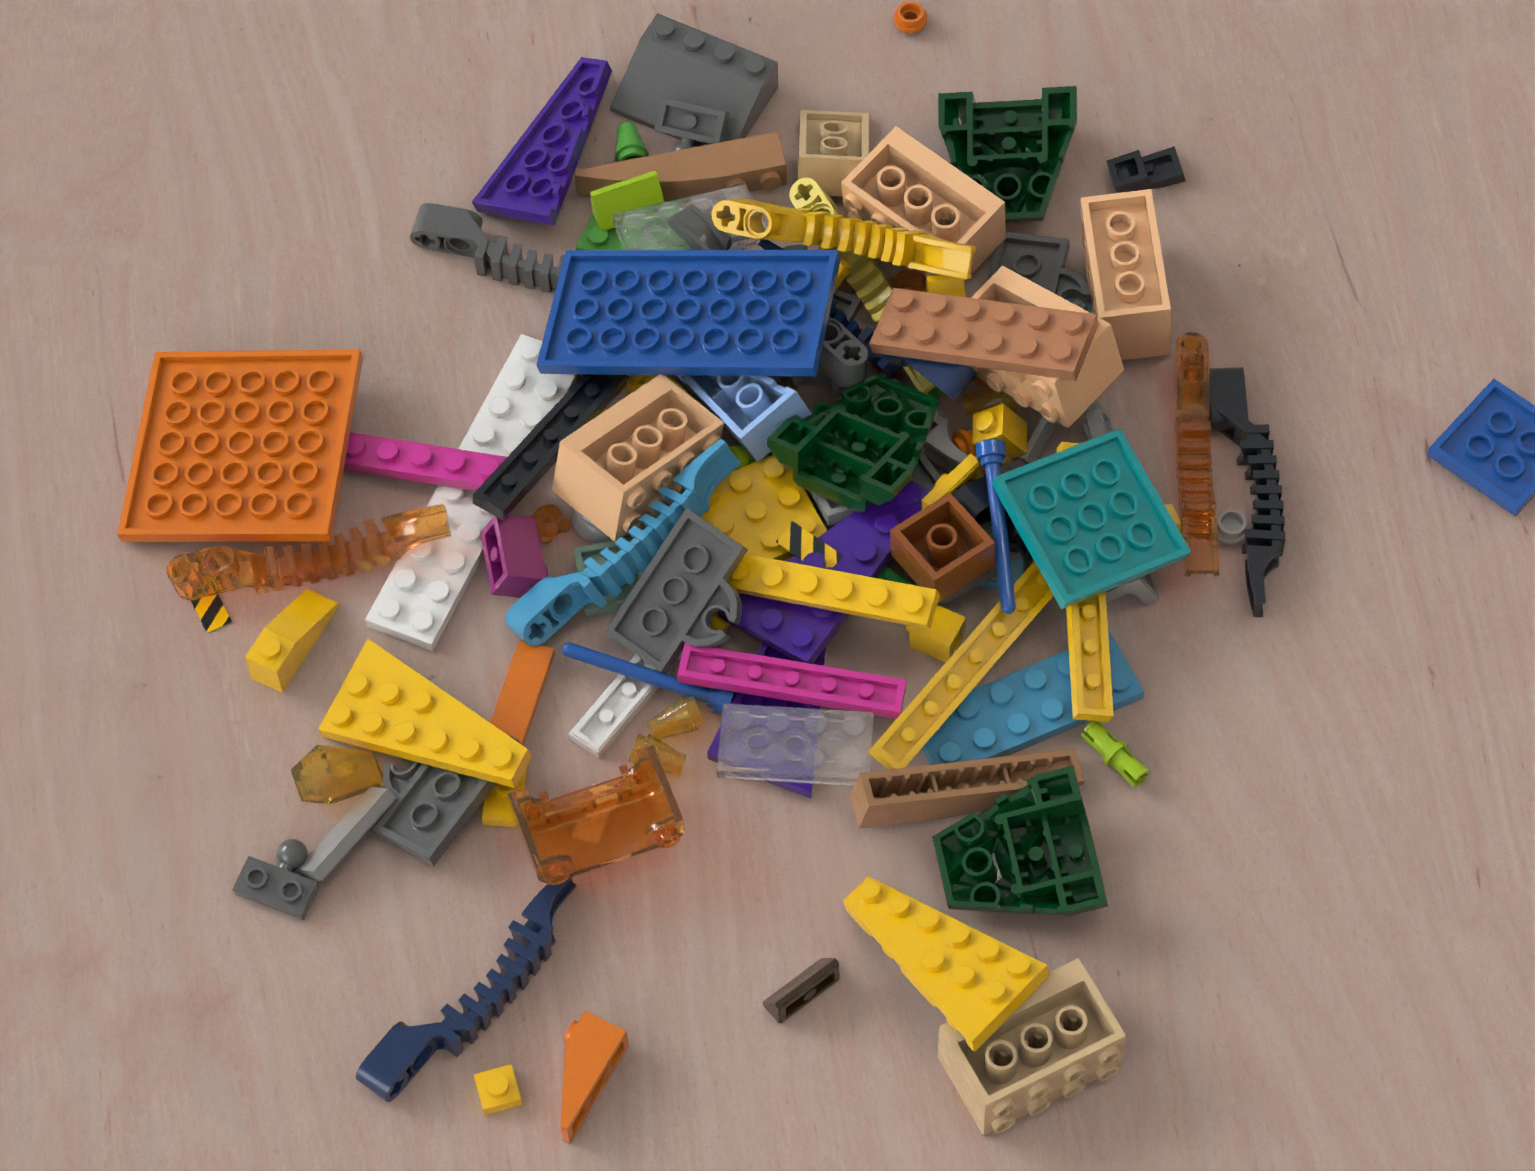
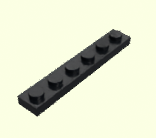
[473,374,627,520]

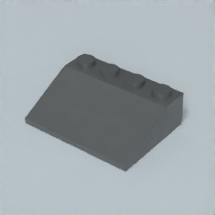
[610,13,779,147]

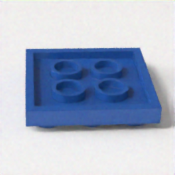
[1427,378,1535,516]

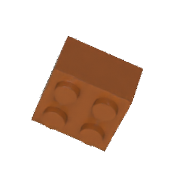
[890,492,995,602]

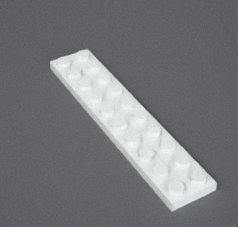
[365,334,581,651]

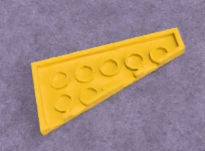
[318,639,532,788]
[843,876,1050,1052]

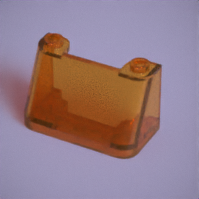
[508,745,685,885]

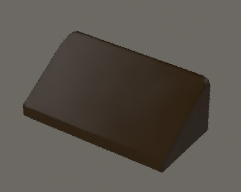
[763,958,840,1023]

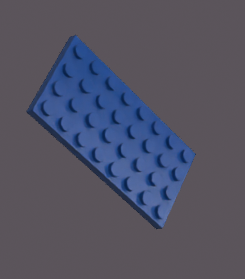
[536,250,841,376]

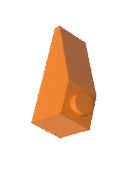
[560,1011,628,1144]

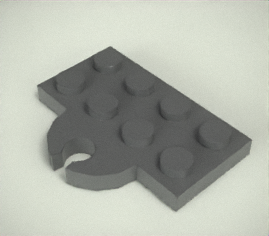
[987,232,1091,311]
[605,508,748,674]
[373,734,522,866]

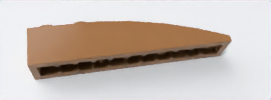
[574,131,787,202]
[850,748,1085,829]

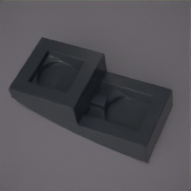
[1106,146,1186,192]

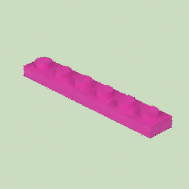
[344,432,507,491]
[677,643,907,719]

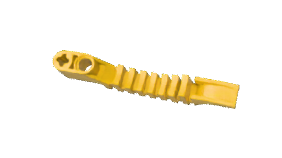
[712,198,976,279]

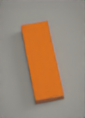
[490,640,555,746]

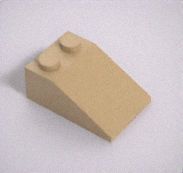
[797,110,869,198]

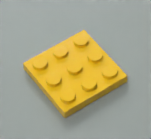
[683,454,827,561]

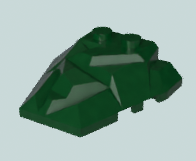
[938,86,1077,222]
[767,373,938,512]
[932,765,1108,916]

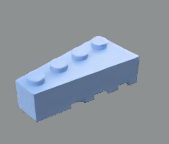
[676,375,812,462]

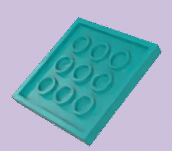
[991,428,1191,609]

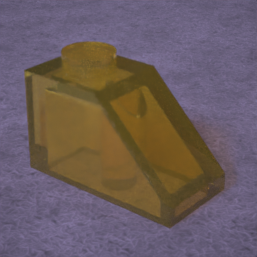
[291,745,384,805]

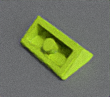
[590,170,665,231]

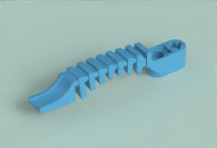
[506,439,741,646]

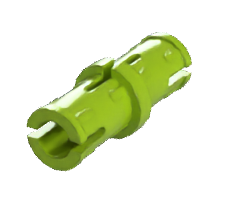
[1081,721,1150,788]

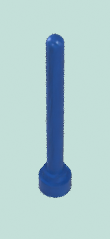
[975,439,1016,614]
[562,642,736,717]

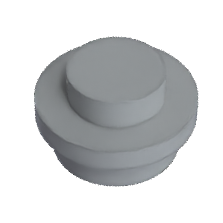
[1213,509,1250,545]

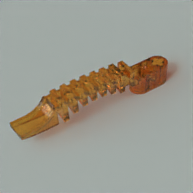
[1173,332,1219,576]
[166,504,451,600]

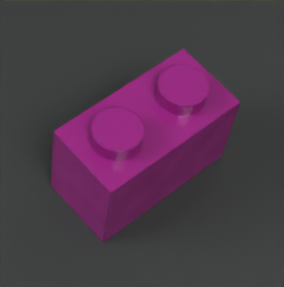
[480,515,548,598]

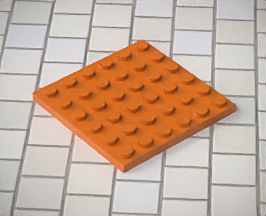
[117,349,363,542]

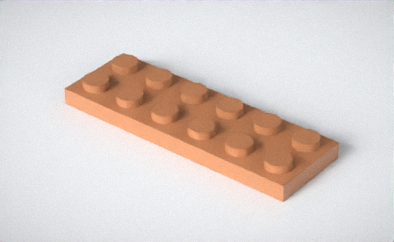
[869,288,1099,381]

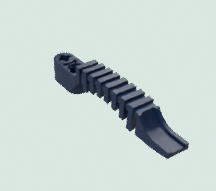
[758,239,979,402]
[356,867,576,1102]

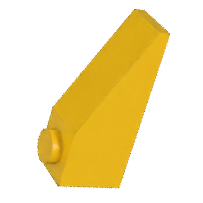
[245,589,339,693]

